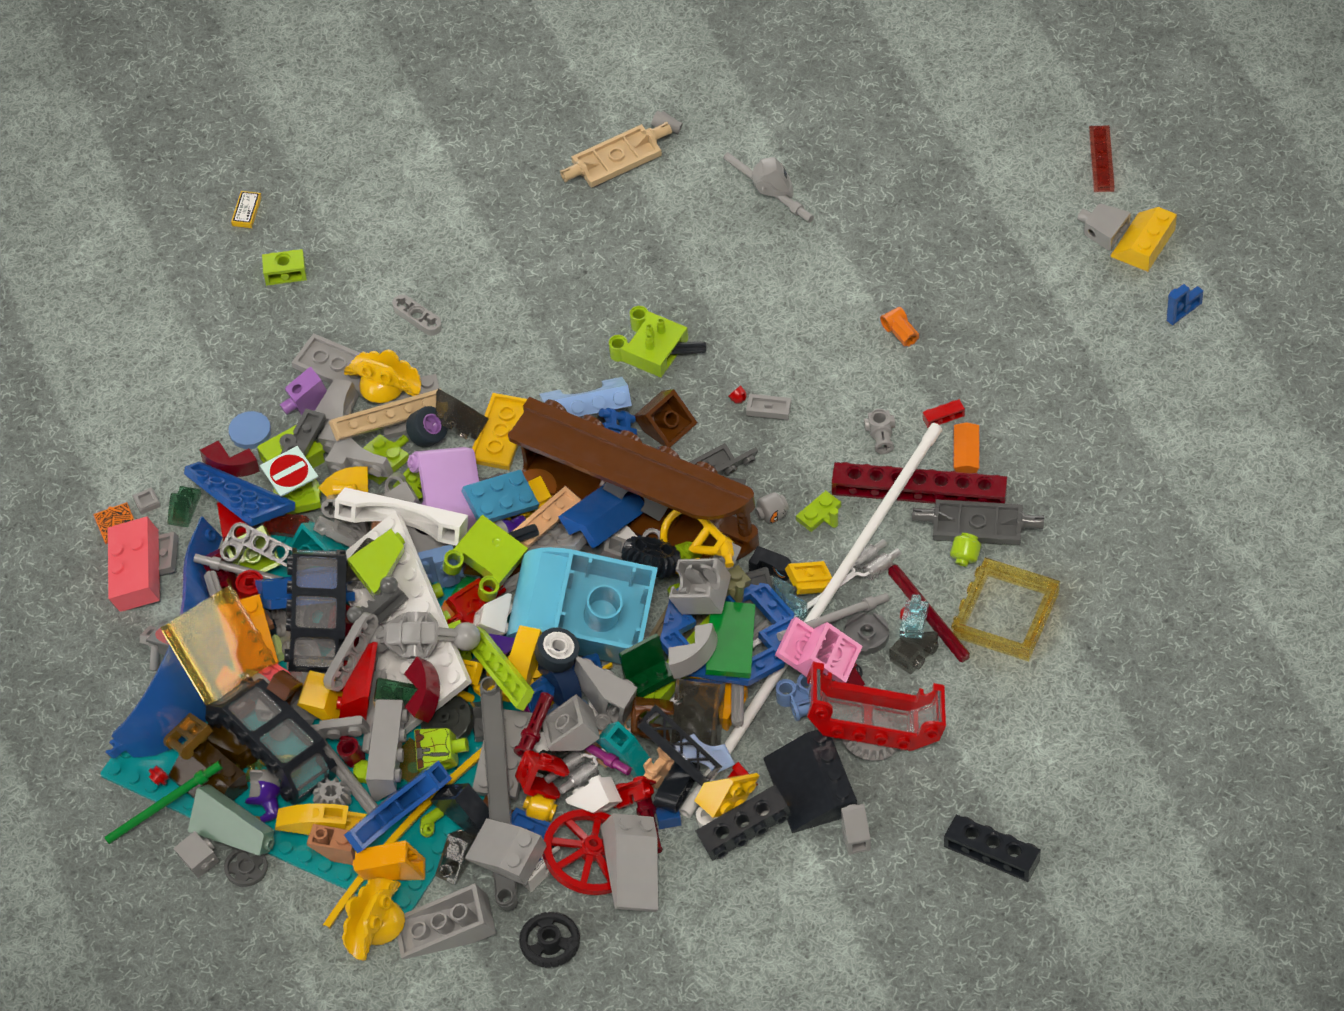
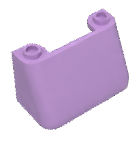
[407,447,479,532]

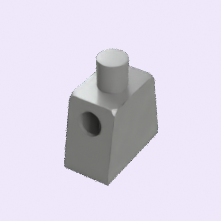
[1078,204,1131,251]

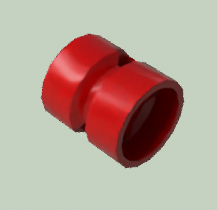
[235,570,263,600]

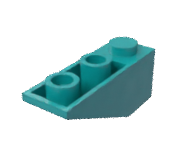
[596,721,654,778]

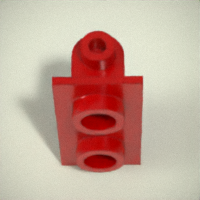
[614,776,656,809]

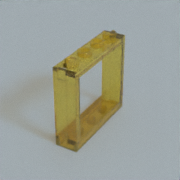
[951,557,1060,662]

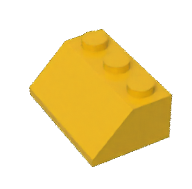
[1111,207,1177,272]

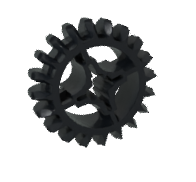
[621,535,681,579]

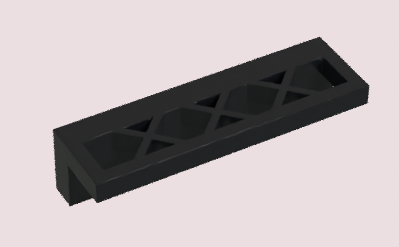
[637,704,722,786]

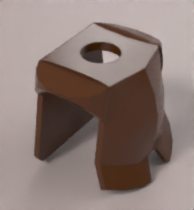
[631,697,674,742]

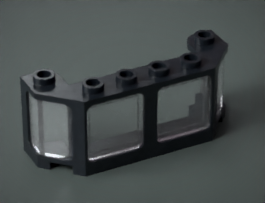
[284,548,347,673]
[205,676,337,805]

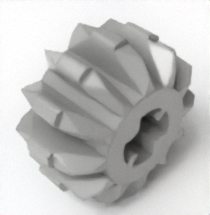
[313,777,352,805]

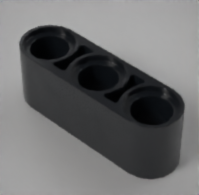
[654,762,700,813]

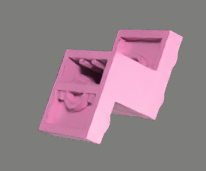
[775,617,862,683]

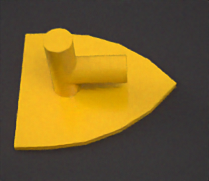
[318,466,368,496]

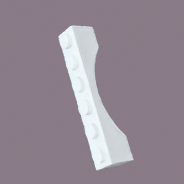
[334,487,468,546]

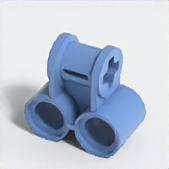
[776,674,811,721]

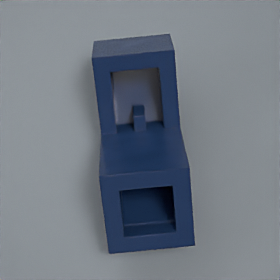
[537,649,582,706]

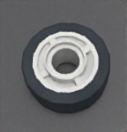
[534,627,580,673]

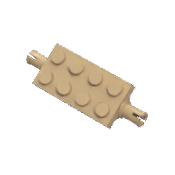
[560,122,672,188]

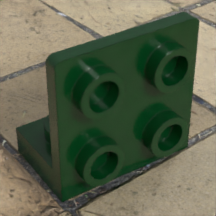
[619,633,677,697]

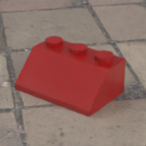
[336,642,378,720]

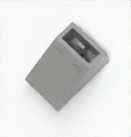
[574,656,637,725]

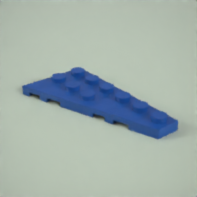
[184,461,295,527]

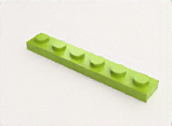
[470,626,535,711]

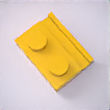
[785,561,832,595]

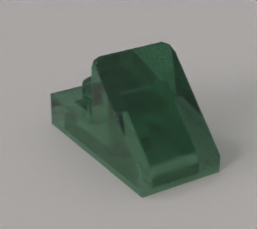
[167,486,202,528]
[373,677,418,709]

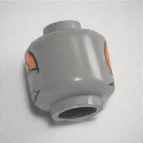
[755,492,789,524]

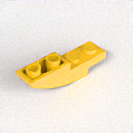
[275,804,367,835]

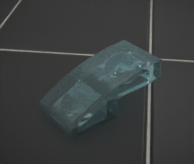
[773,576,807,621]

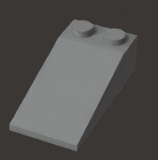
[601,813,658,912]
[397,883,496,959]

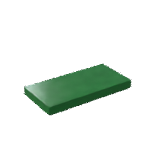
[705,601,755,678]

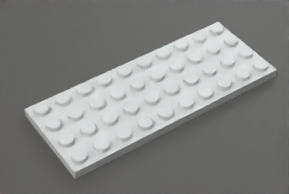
[334,510,472,734]

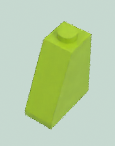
[348,529,405,599]

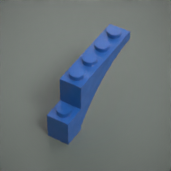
[344,760,452,854]

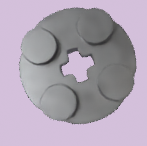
[845,612,889,655]

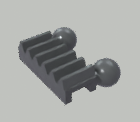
[346,576,409,625]

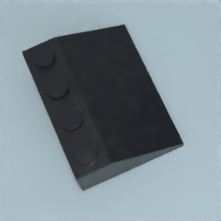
[763,730,857,833]

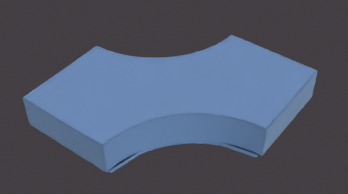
[675,734,735,774]

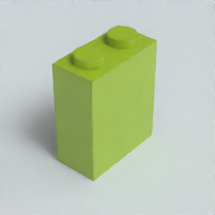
[257,425,325,468]

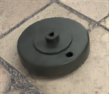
[421,695,475,739]

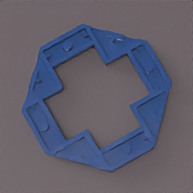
[660,583,795,686]

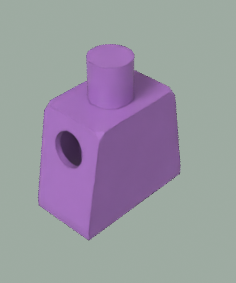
[280,367,327,415]

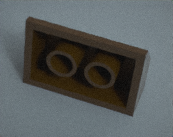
[169,740,248,801]

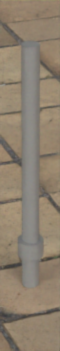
[723,152,814,223]
[193,554,281,579]
[777,593,889,641]

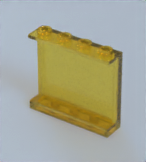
[160,586,276,705]

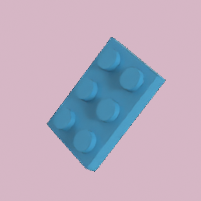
[461,469,539,522]

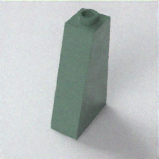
[188,785,275,856]

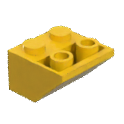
[694,773,760,818]

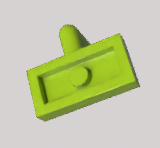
[796,490,841,532]

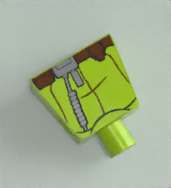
[414,728,469,772]

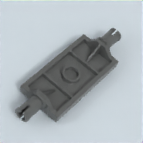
[912,499,1044,545]

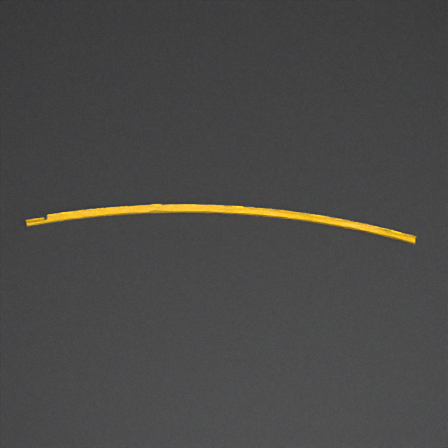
[323,662,613,930]

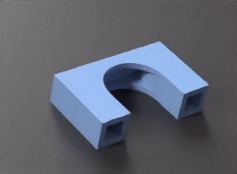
[539,377,632,417]

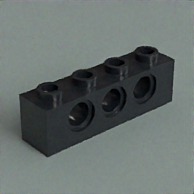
[695,785,792,861]
[944,814,1041,882]

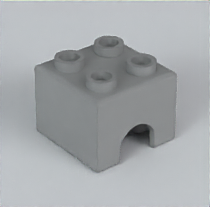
[669,558,731,614]

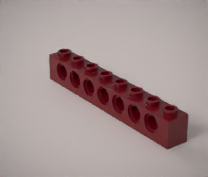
[832,462,1007,504]

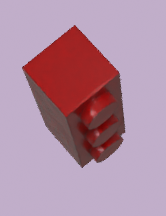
[923,399,965,428]

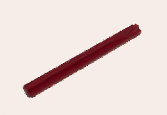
[888,564,970,663]

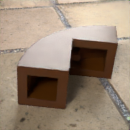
[267,670,303,706]

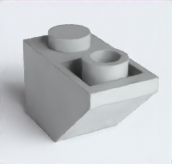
[841,804,871,855]

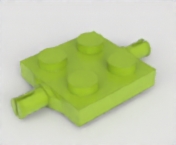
[363,434,409,485]
[273,479,323,517]

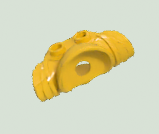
[344,349,421,403]
[342,878,405,961]

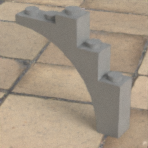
[315,378,393,477]

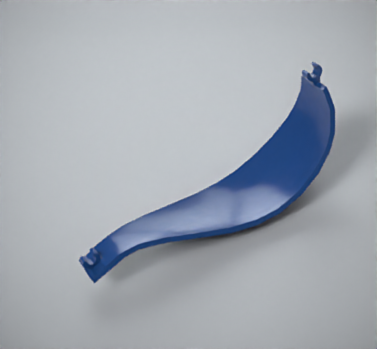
[105,516,230,758]

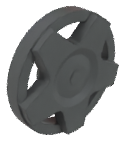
[224,849,268,887]

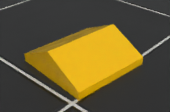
[297,671,343,720]

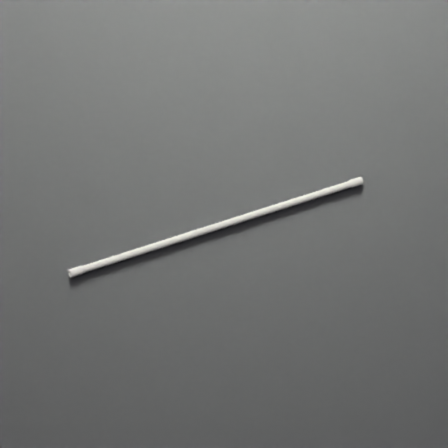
[679,423,942,818]

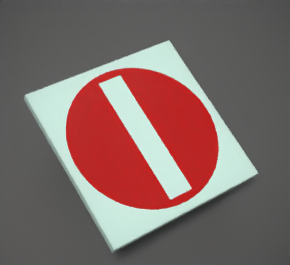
[260,446,318,497]

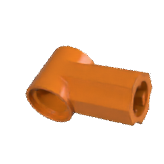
[880,307,919,347]

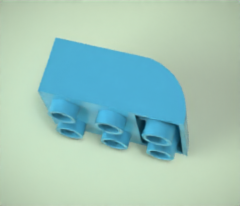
[506,547,658,664]

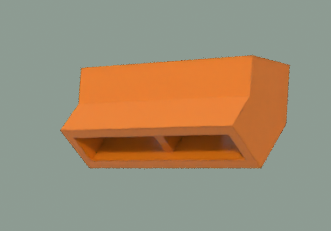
[954,422,979,473]

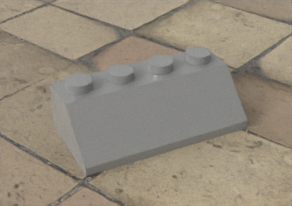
[366,700,409,801]

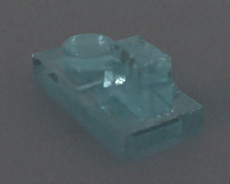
[900,594,929,639]

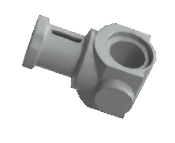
[864,409,895,454]

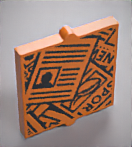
[93,502,134,544]

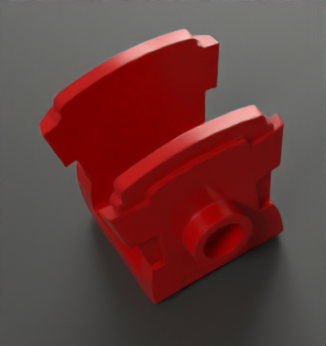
[515,750,570,800]

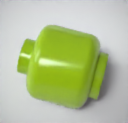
[950,533,981,567]

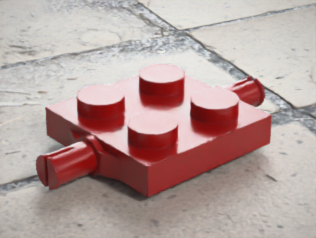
[445,578,506,624]

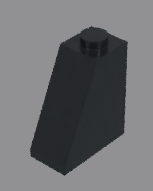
[430,783,489,839]

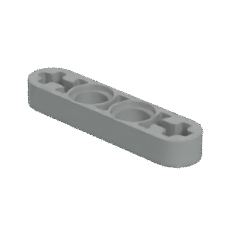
[323,612,379,691]

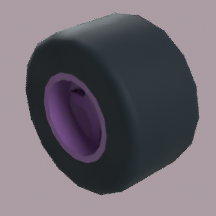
[406,406,448,447]

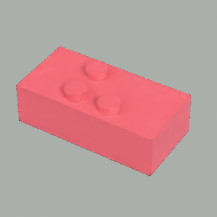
[108,516,160,612]

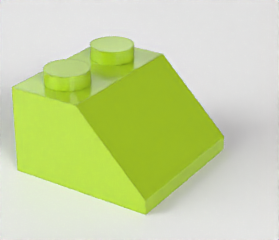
[227,525,281,575]

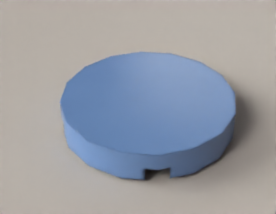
[229,411,271,449]

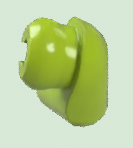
[420,807,444,837]

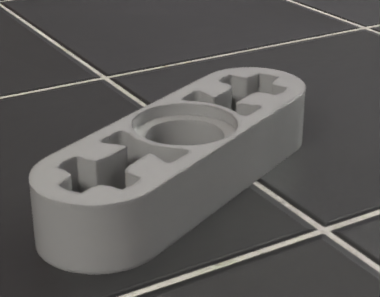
[392,295,442,336]

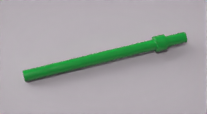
[104,761,223,844]

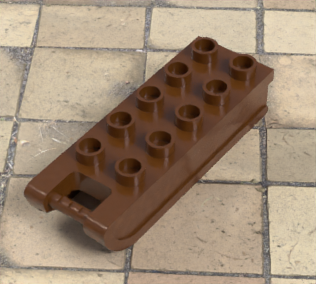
[508,397,759,560]

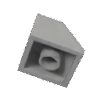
[542,694,600,751]

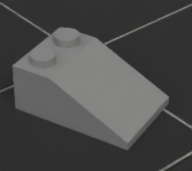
[465,818,547,885]

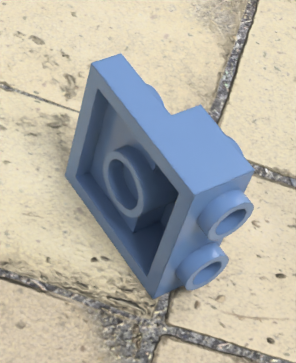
[418,545,464,588]

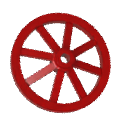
[542,809,612,895]

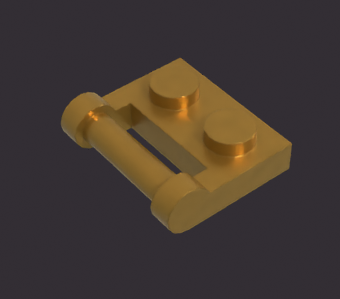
[163,713,213,760]

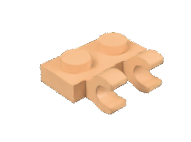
[643,747,675,789]

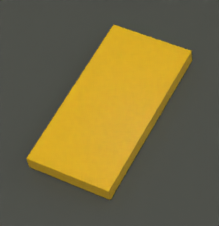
[472,393,527,470]

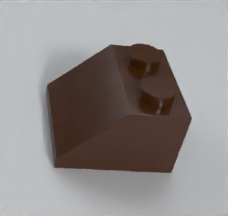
[634,389,698,448]

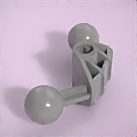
[368,612,481,659]

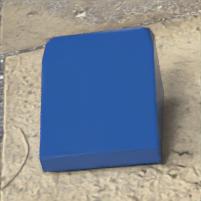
[656,808,682,829]

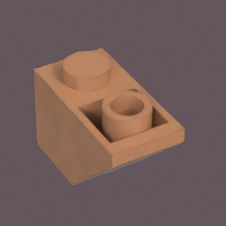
[307,824,355,865]

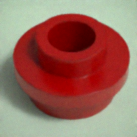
[148,765,169,786]

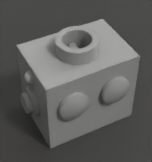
[173,831,219,878]

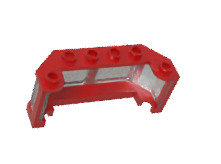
[807,661,946,751]

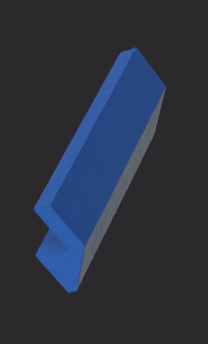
[558,483,644,548]
[255,572,355,610]

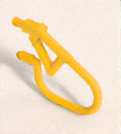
[660,510,734,574]

